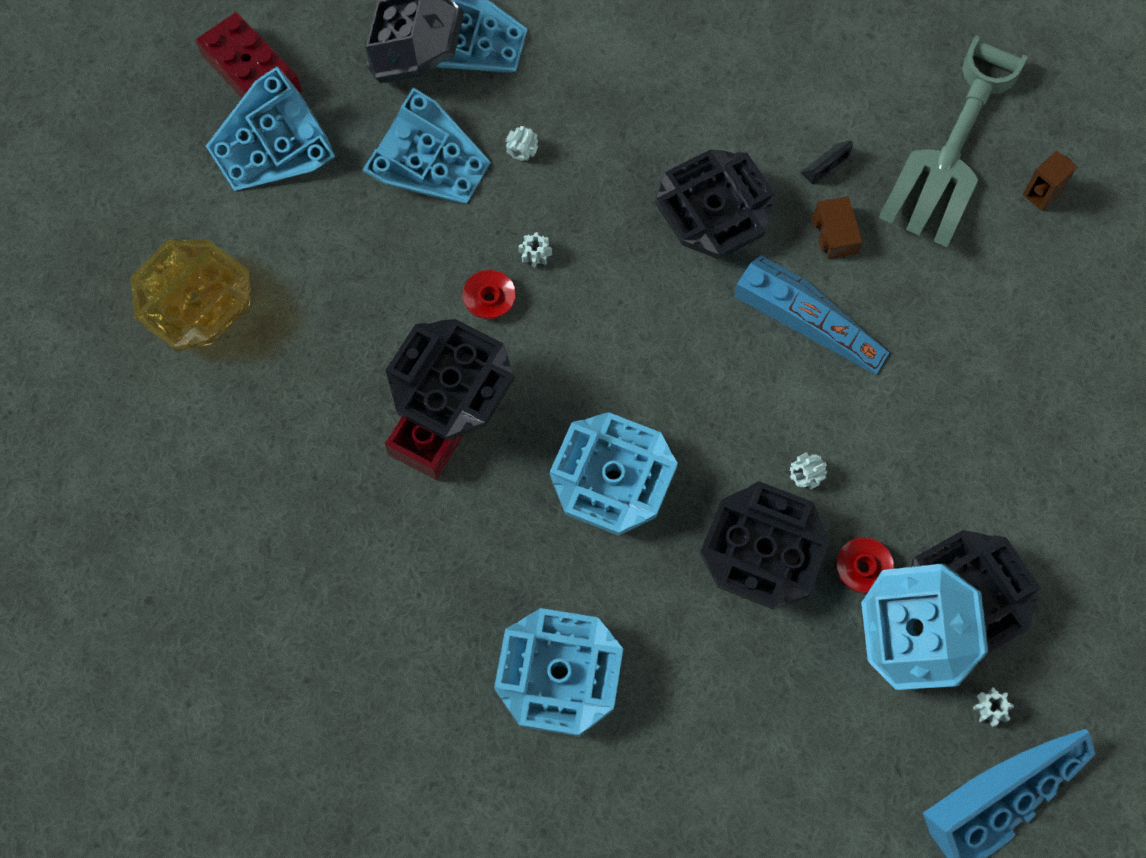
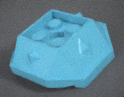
[550,412,678,536]
[861,564,988,690]
[494,608,623,737]

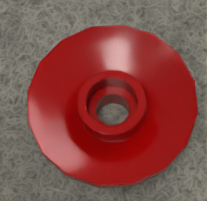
[462,270,516,319]
[836,537,894,593]

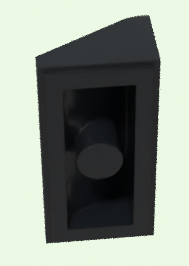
[800,140,853,184]

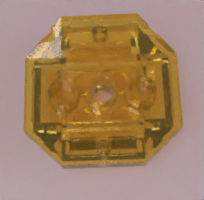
[130,239,251,352]

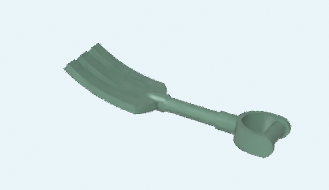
[879,35,1028,247]

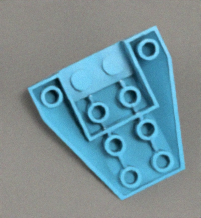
[437,0,527,72]
[206,67,335,191]
[363,88,491,204]

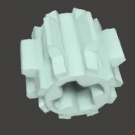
[505,126,538,161]
[519,233,552,268]
[790,452,827,489]
[973,687,1014,727]

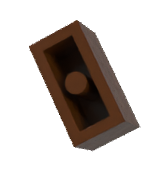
[1022,150,1077,211]
[812,196,862,259]

